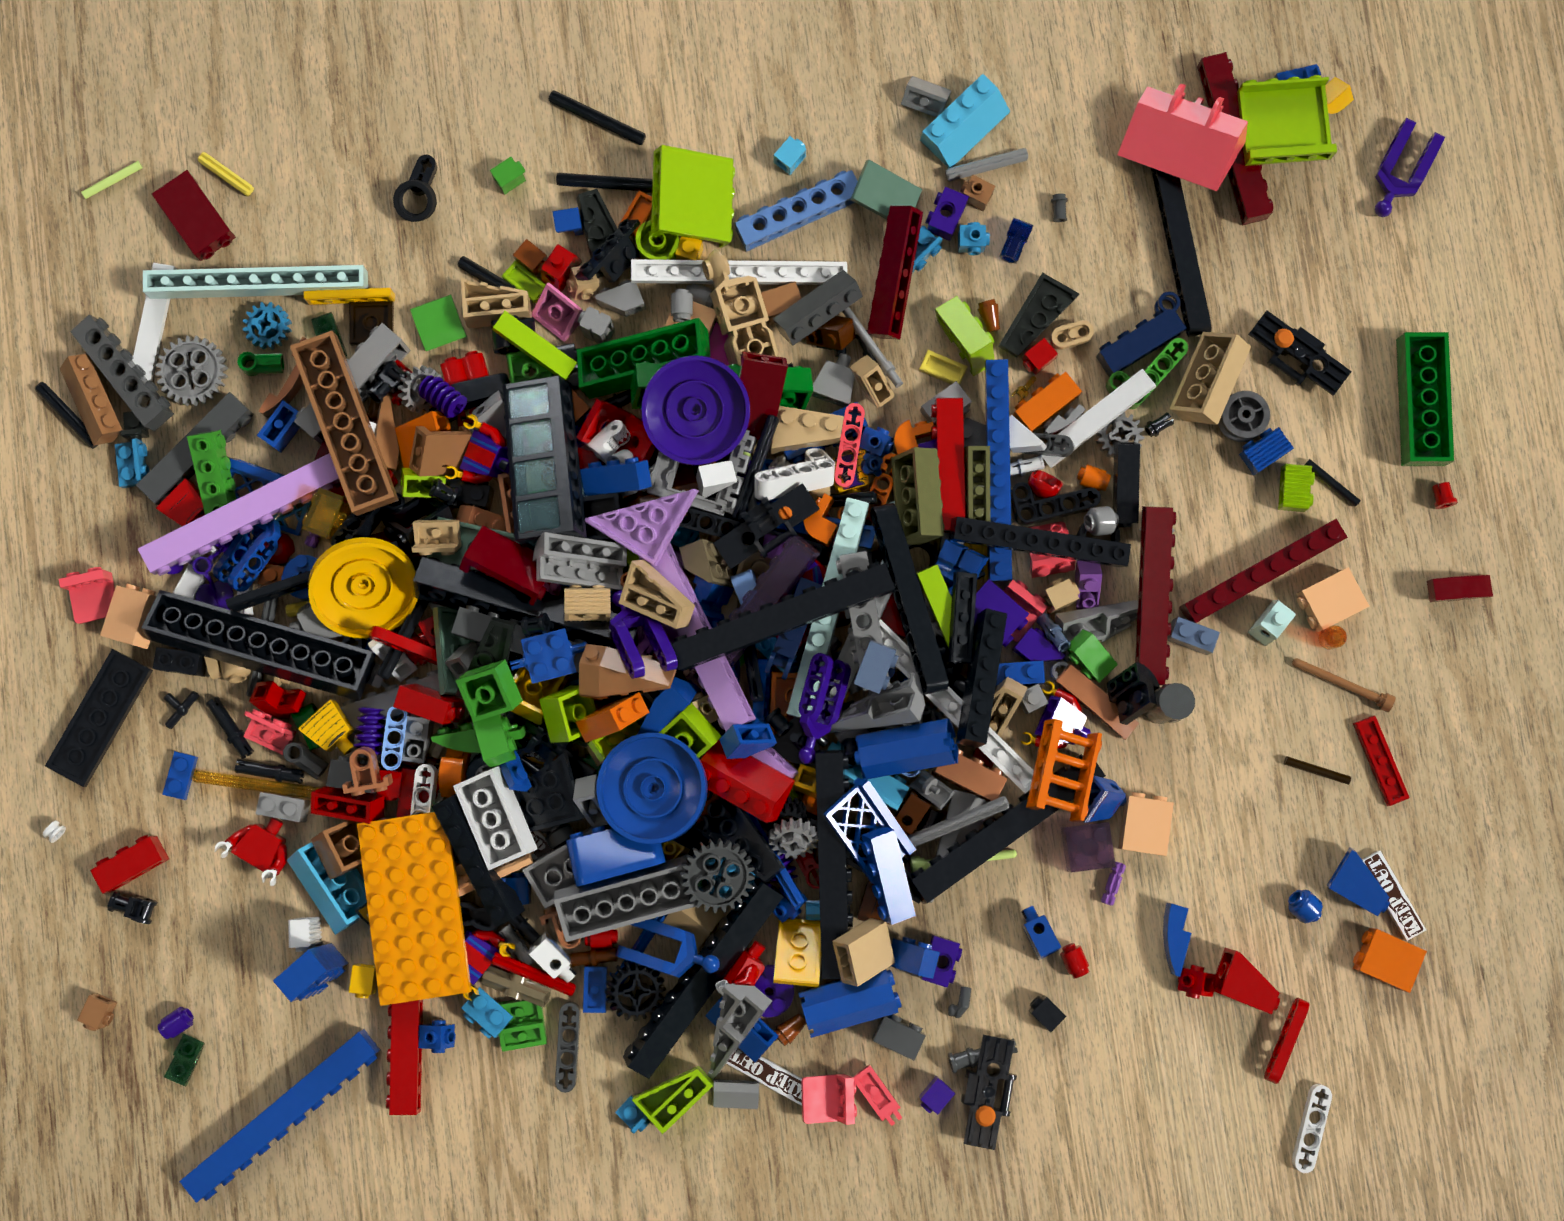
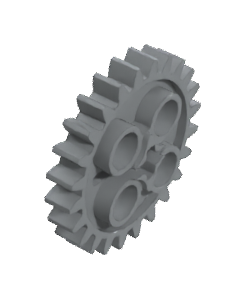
[155,336,228,406]

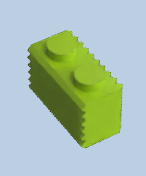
[1278,464,1315,512]

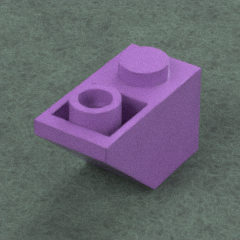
[1075,561,1102,609]

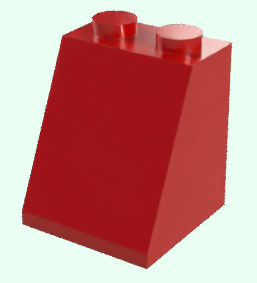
[1214,948,1280,1014]

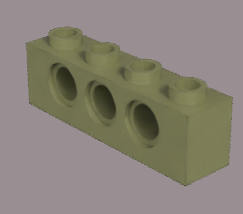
[964,446,991,522]

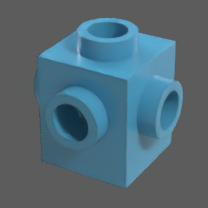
[958,222,990,256]

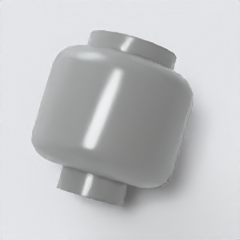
[1084,506,1119,536]

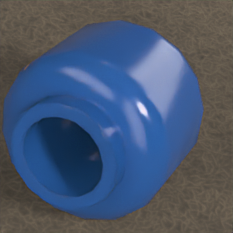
[1288,890,1323,923]

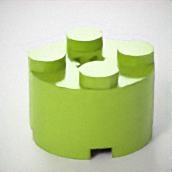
[636,220,680,260]

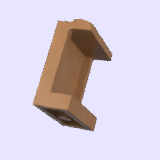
[409,426,473,476]

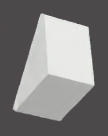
[1009,415,1047,453]
[696,461,737,498]

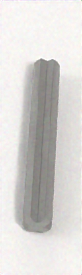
[945,148,1028,181]

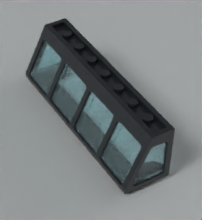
[503,376,587,551]

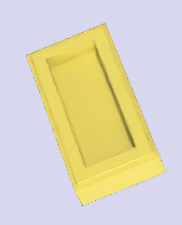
[919,350,968,385]

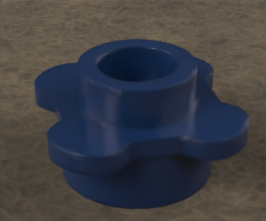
[861,453,883,477]

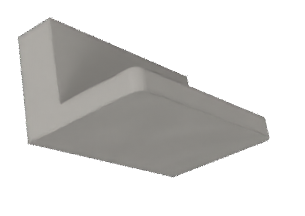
[901,76,951,117]
[713,1079,759,1109]

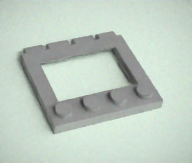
[647,430,757,517]

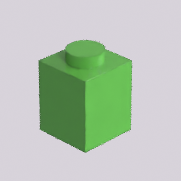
[490,157,526,194]

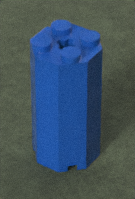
[855,719,958,780]
[798,969,902,1038]

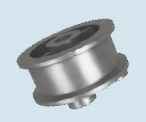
[1218,391,1270,442]

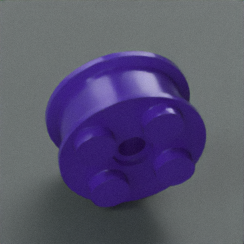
[755,965,794,1017]

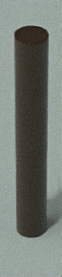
[1284,756,1351,785]

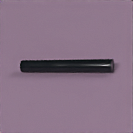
[1304,459,1361,507]

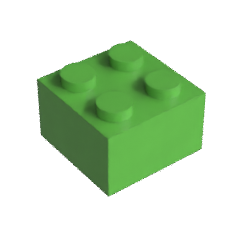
[455,659,523,722]

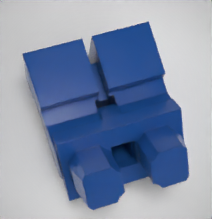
[935,539,989,597]
[693,576,734,628]

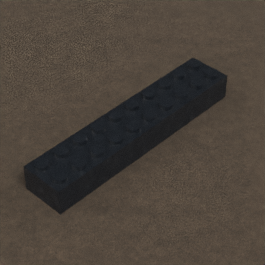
[413,557,639,649]
[141,590,376,701]

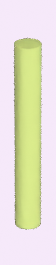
[81,161,143,199]

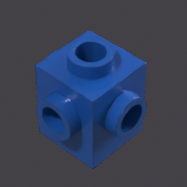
[859,426,894,457]
[773,888,808,923]
[419,1019,456,1053]

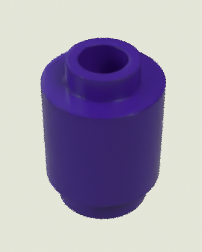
[157,1007,194,1039]

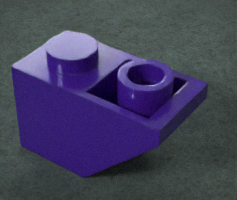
[1012,627,1066,662]

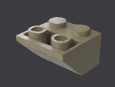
[679,539,733,587]

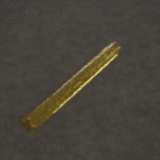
[193,770,319,799]

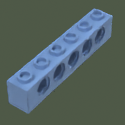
[735,170,858,252]

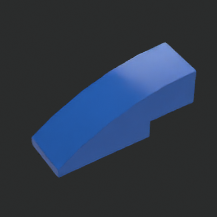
[1163,903,1192,977]

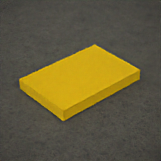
[773,918,821,987]

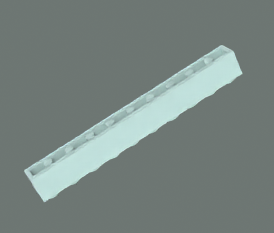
[143,265,368,299]
[786,497,869,718]

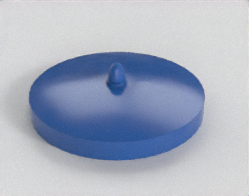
[596,733,708,844]

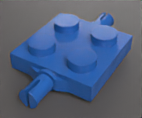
[510,628,586,684]

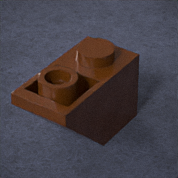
[805,316,856,350]

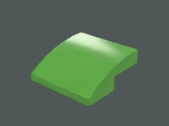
[410,295,467,351]
[497,999,547,1052]

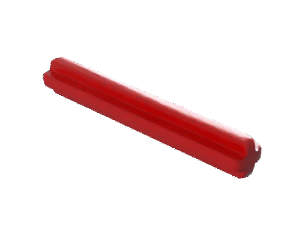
[491,952,576,996]

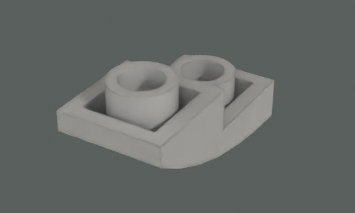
[1043,404,1086,434]

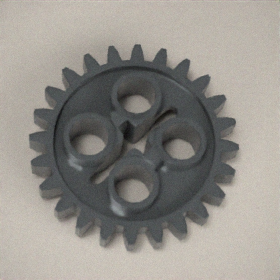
[680,838,755,913]

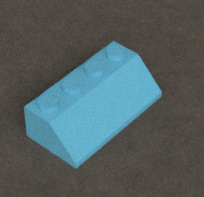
[920,74,1010,168]
[828,741,909,811]
[287,842,367,935]

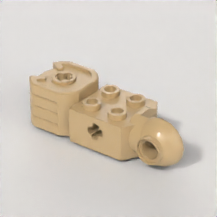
[702,249,779,366]

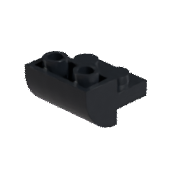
[1106,662,1160,725]

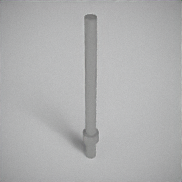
[842,307,903,388]

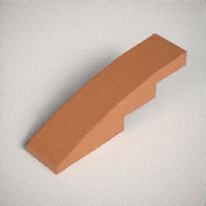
[1055,664,1139,740]

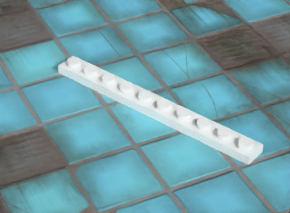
[631,259,847,285]
[867,619,1034,794]

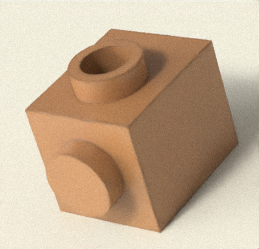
[960,175,996,211]
[77,993,117,1031]

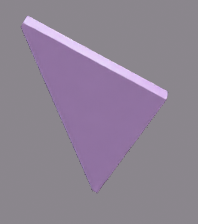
[585,489,699,566]

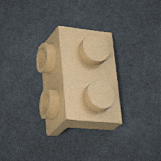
[412,520,462,556]

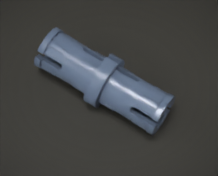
[1037,613,1071,652]

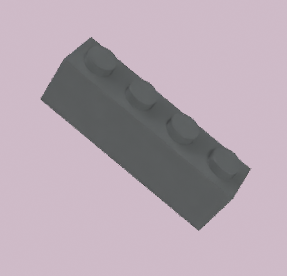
[773,270,863,346]

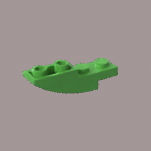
[431,722,527,753]

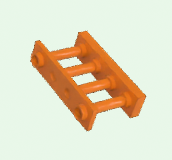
[1026,719,1102,822]

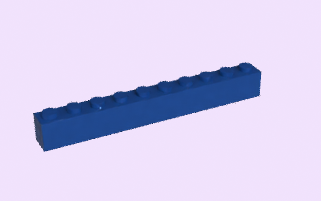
[985,359,1012,581]
[179,1029,380,1203]

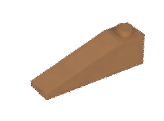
[367,393,399,472]
[579,644,677,700]

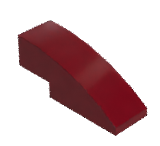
[1427,575,1493,603]

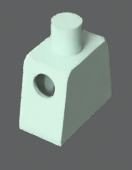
[1248,600,1296,646]

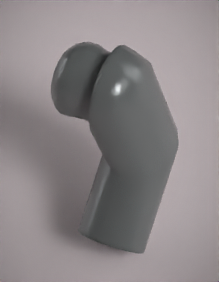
[948,987,972,1018]

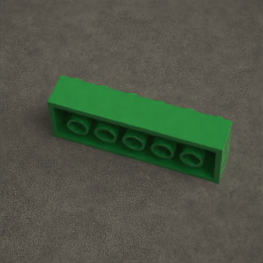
[577,318,711,399]
[1396,332,1454,466]

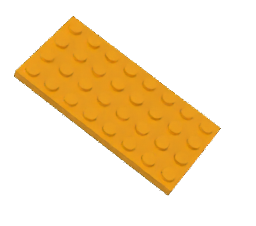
[357,812,472,1006]

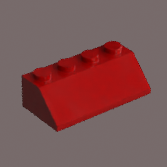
[700,740,795,823]

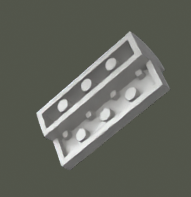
[533,532,627,592]

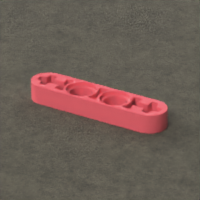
[834,403,865,489]

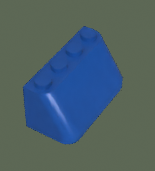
[566,825,666,887]

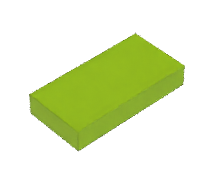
[502,260,546,304]

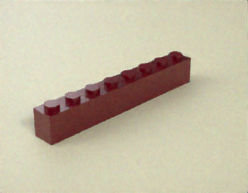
[1197,52,1274,226]
[1135,506,1176,685]
[1179,518,1348,623]

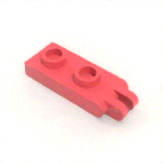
[853,1064,902,1126]

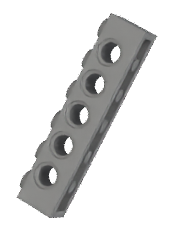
[836,551,890,691]

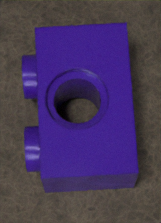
[925,186,969,241]
[920,934,962,988]

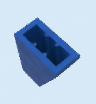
[1327,847,1390,916]

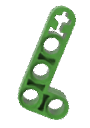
[1106,338,1188,409]

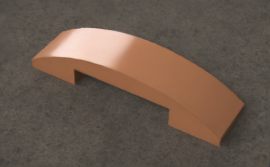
[259,337,307,418]

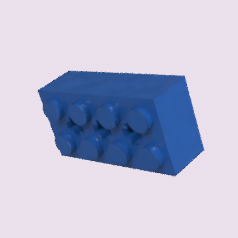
[273,943,349,1002]

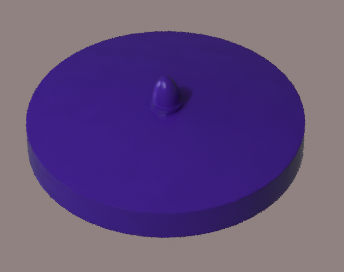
[641,355,750,465]

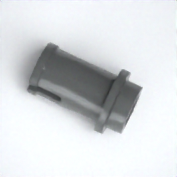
[1051,193,1068,222]

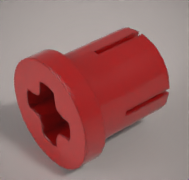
[1432,482,1458,509]

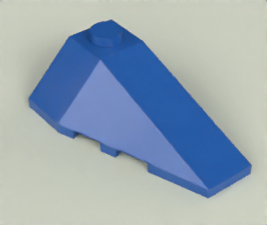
[637,677,699,735]

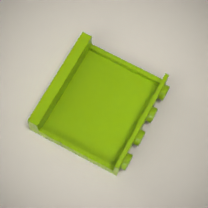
[1237,75,1337,166]
[651,145,735,248]

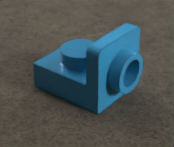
[615,1095,650,1134]

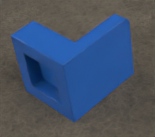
[552,207,584,236]

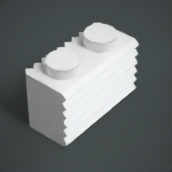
[288,917,322,952]

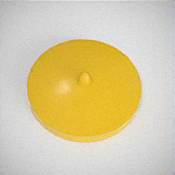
[308,537,417,638]

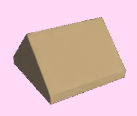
[663,904,725,949]

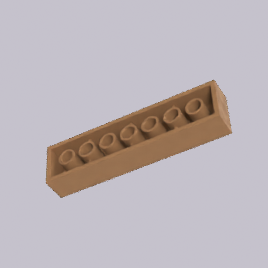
[290,330,399,516]

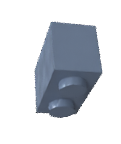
[1167,617,1220,655]
[854,639,899,694]

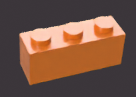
[1013,372,1082,433]

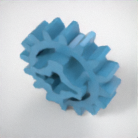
[243,302,292,350]

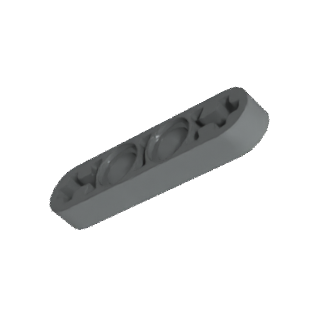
[555,1002,581,1093]

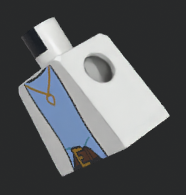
[529,931,577,983]

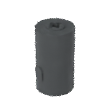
[1144,683,1195,724]

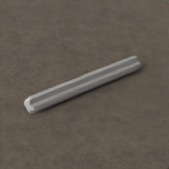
[907,796,1009,847]

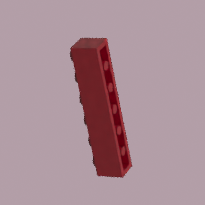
[867,206,923,340]

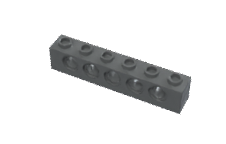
[70,314,174,431]

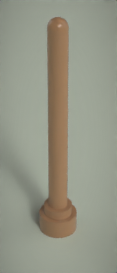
[1292,658,1396,712]

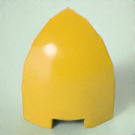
[1325,77,1354,114]

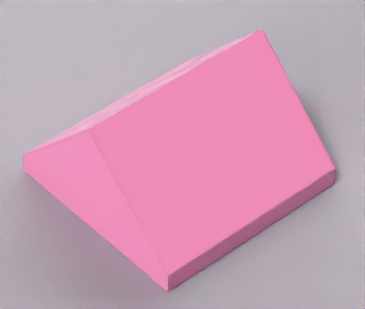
[532,282,583,342]

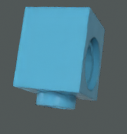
[773,136,806,175]

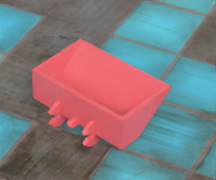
[1117,84,1248,191]

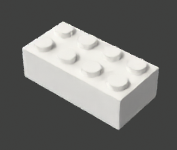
[453,766,538,870]

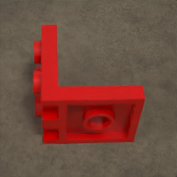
[577,399,656,462]

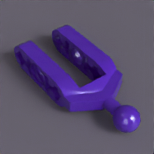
[1375,117,1445,217]
[609,590,678,679]
[798,653,851,764]

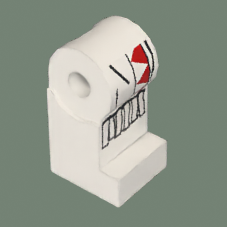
[587,420,631,464]

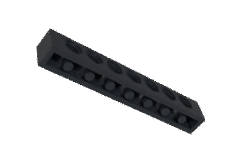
[949,517,1131,567]

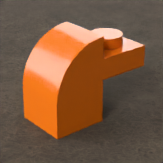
[893,420,934,455]
[803,493,839,548]
[438,748,472,797]

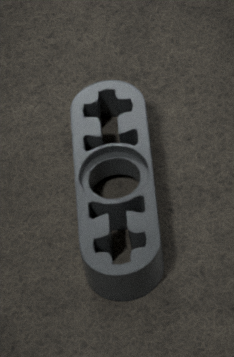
[1021,433,1074,457]

